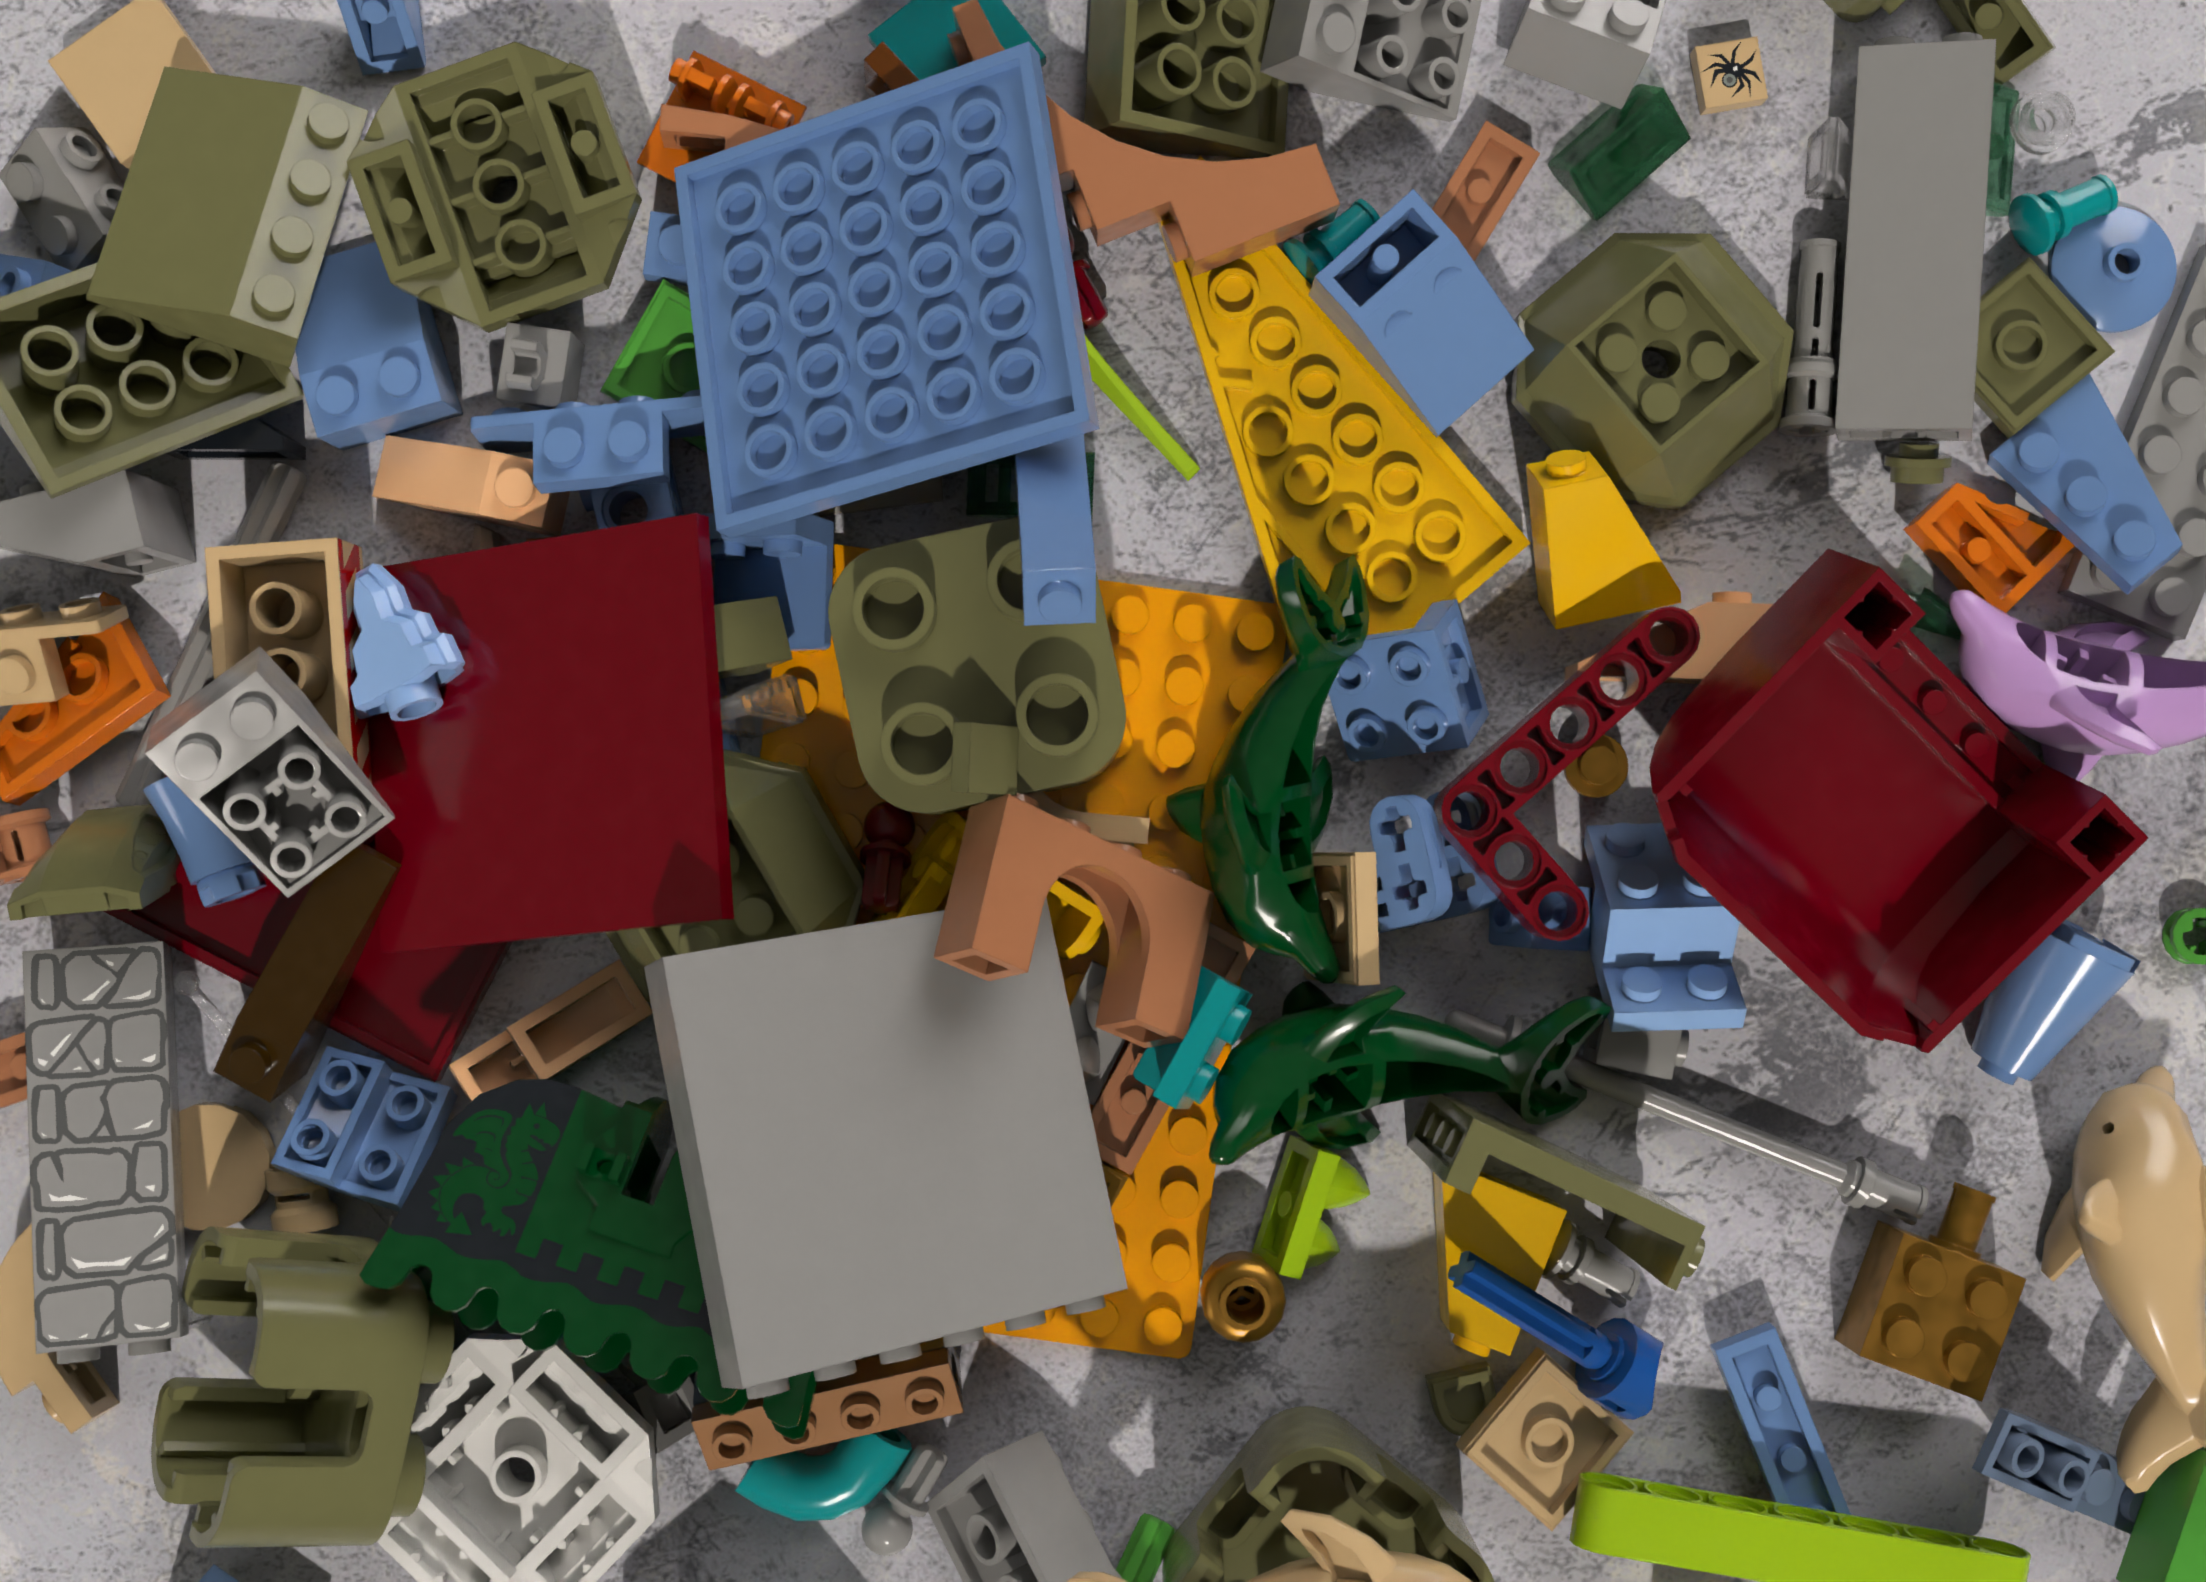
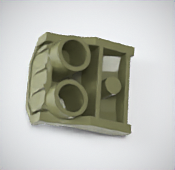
[7,804,181,921]

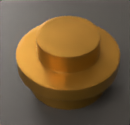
[1563,735,1629,798]

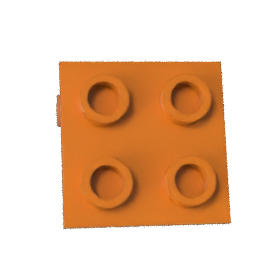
[637,50,807,183]

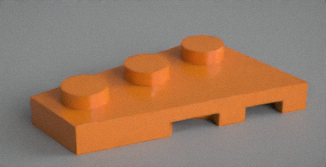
[0,591,171,806]

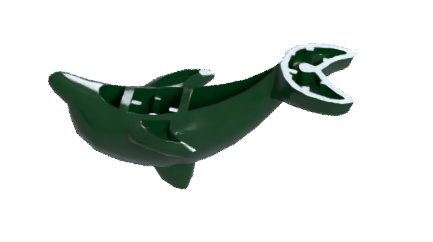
[1166,555,1369,984]
[1209,981,1612,1165]

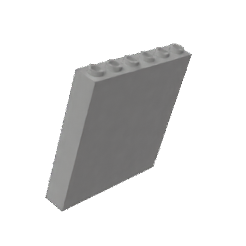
[644,897,1128,1399]

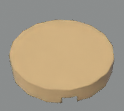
[179,1102,276,1230]

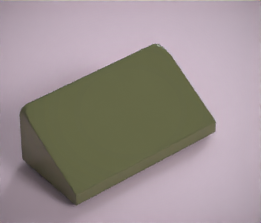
[1935,0,2056,88]

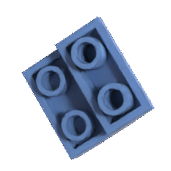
[271,1046,458,1212]

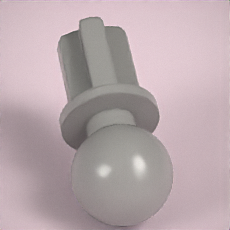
[862,1441,948,1556]

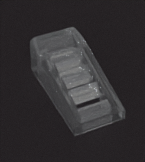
[720,674,807,739]

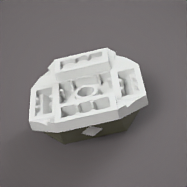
[377,1333,660,1582]

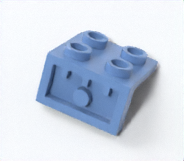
[702,513,834,651]
[1328,599,1489,762]

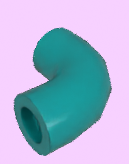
[735,1428,912,1521]

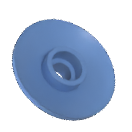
[2048,206,2177,333]

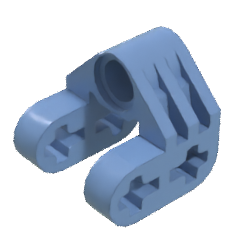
[1369,792,1499,933]

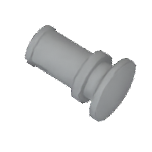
[1541,1218,1641,1308]

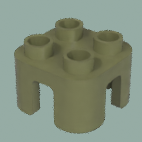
[828,517,1126,815]
[151,1227,455,1548]
[1162,1406,1494,1582]

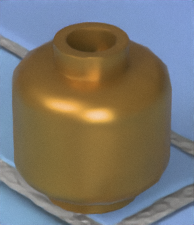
[1200,1251,1286,1343]

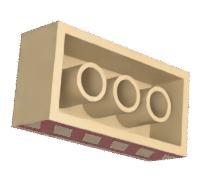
[204,537,372,783]

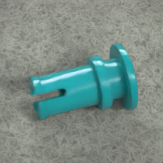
[2008,174,2118,256]
[1282,199,1380,286]

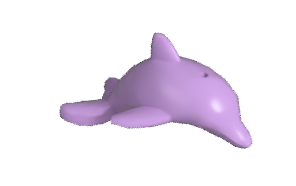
[1948,590,2206,781]

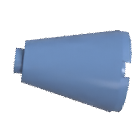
[1971,920,2141,1085]

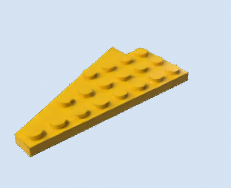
[1158,156,1531,654]

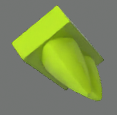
[1252,1135,1370,1280]

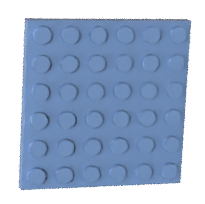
[674,41,1100,538]

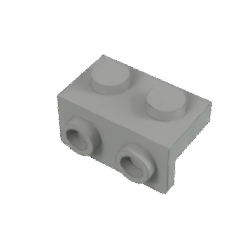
[0,127,124,271]

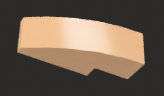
[449,959,652,1102]

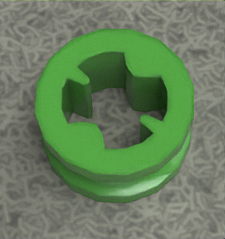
[2162,908,2206,965]

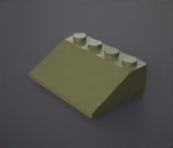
[1084,0,1289,159]
[86,66,368,367]
[0,262,304,499]

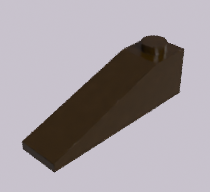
[213,843,402,1103]

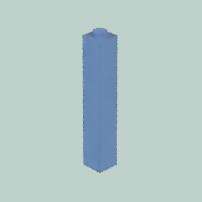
[1015,434,1096,626]

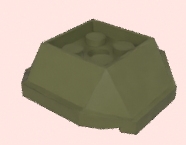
[346,42,642,333]
[1511,233,1794,511]
[605,749,865,1003]

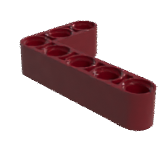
[1433,606,1700,941]

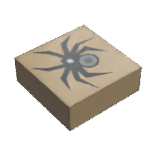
[1689,36,1768,115]

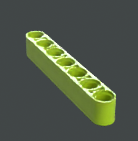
[1569,1472,2031,1582]

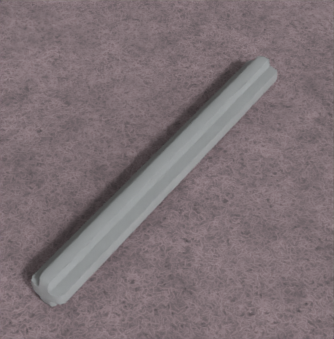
[115,461,307,807]

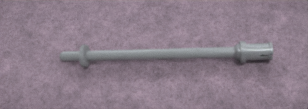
[1444,1010,1929,1225]

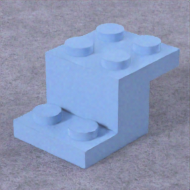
[1584,823,1747,1032]

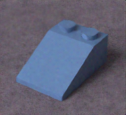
[296,241,463,451]

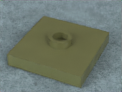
[1974,257,2115,439]

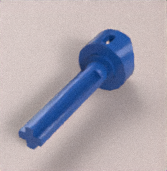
[1448,1251,1664,1420]

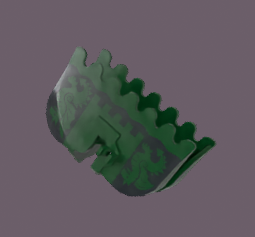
[359,1079,818,1440]

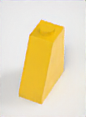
[1526,450,1681,630]
[1433,1171,1567,1357]

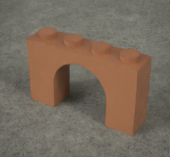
[933,793,1215,1048]

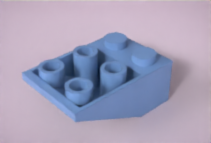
[1309,189,1534,437]

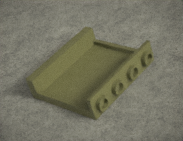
[1407,1093,1706,1291]

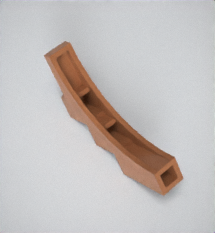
[947,0,1340,277]

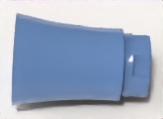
[143,777,267,908]

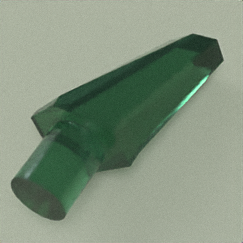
[1900,587,1961,640]

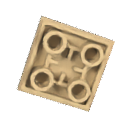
[48,0,216,169]

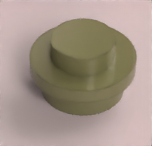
[1884,442,1952,484]

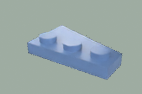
[1987,373,2183,595]

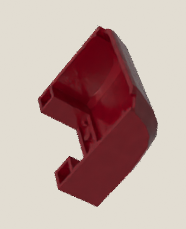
[1649,548,2149,1053]

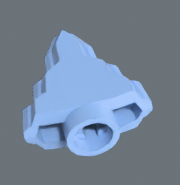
[350,563,465,721]

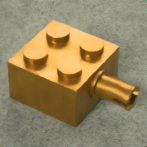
[1834,1182,2027,1402]

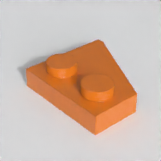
[1903,483,2074,613]

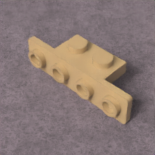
[0,597,129,706]

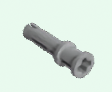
[1778,238,1841,437]

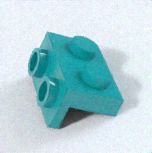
[1133,965,1253,1109]

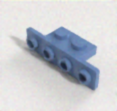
[470,389,705,494]

